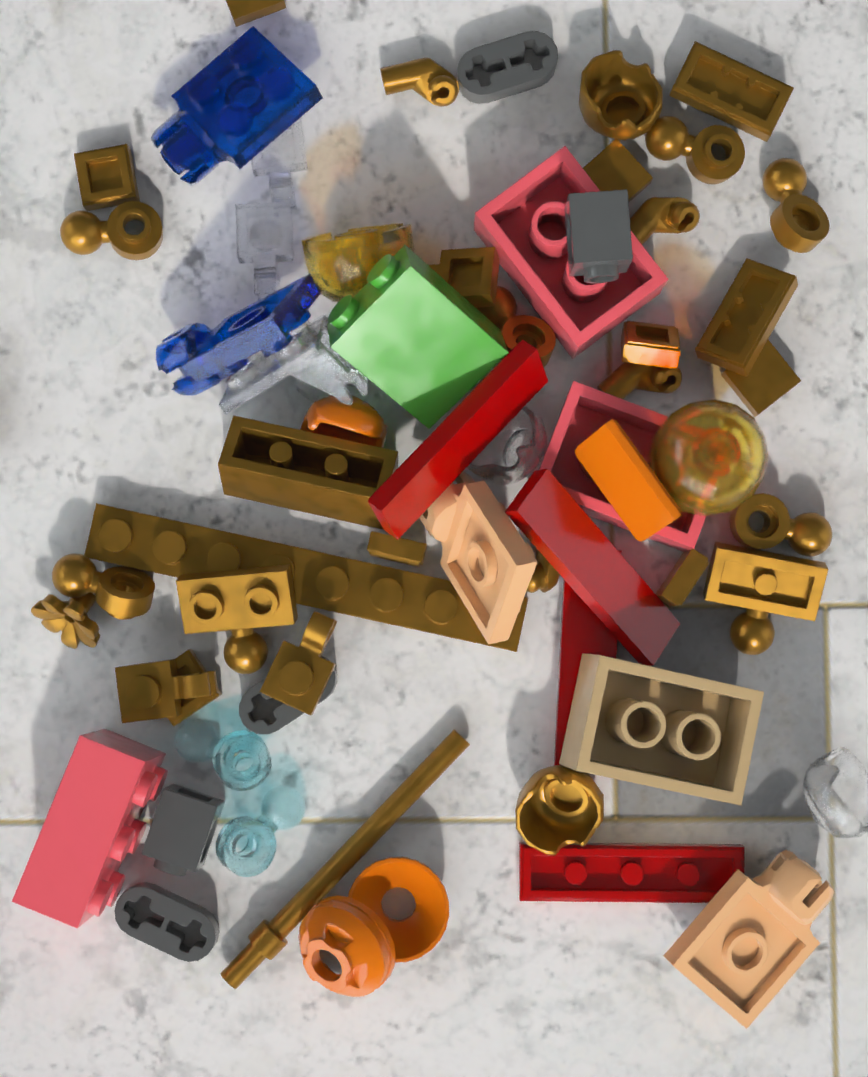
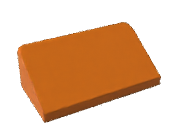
[575,419,682,542]

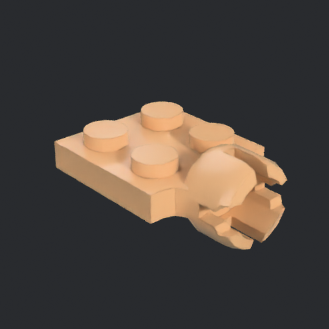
[419,471,537,645]
[663,850,835,1029]

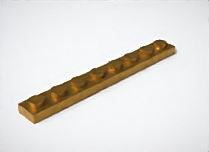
[84,503,528,652]

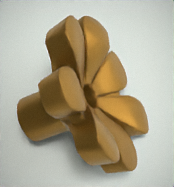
[31,592,101,649]

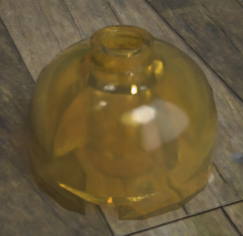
[301,223,414,302]
[649,399,769,516]

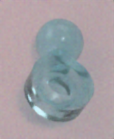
[174,718,272,791]
[216,785,306,877]

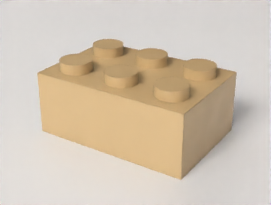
[559,653,764,806]

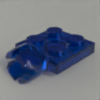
[151,26,323,185]
[156,273,322,396]

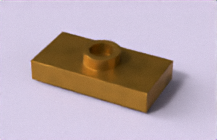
[669,41,794,142]
[695,258,798,377]

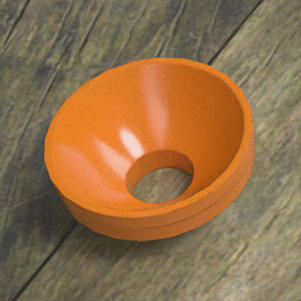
[348,856,449,963]
[298,895,396,997]

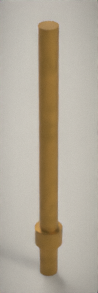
[220,729,470,989]

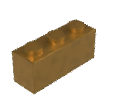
[218,415,398,530]

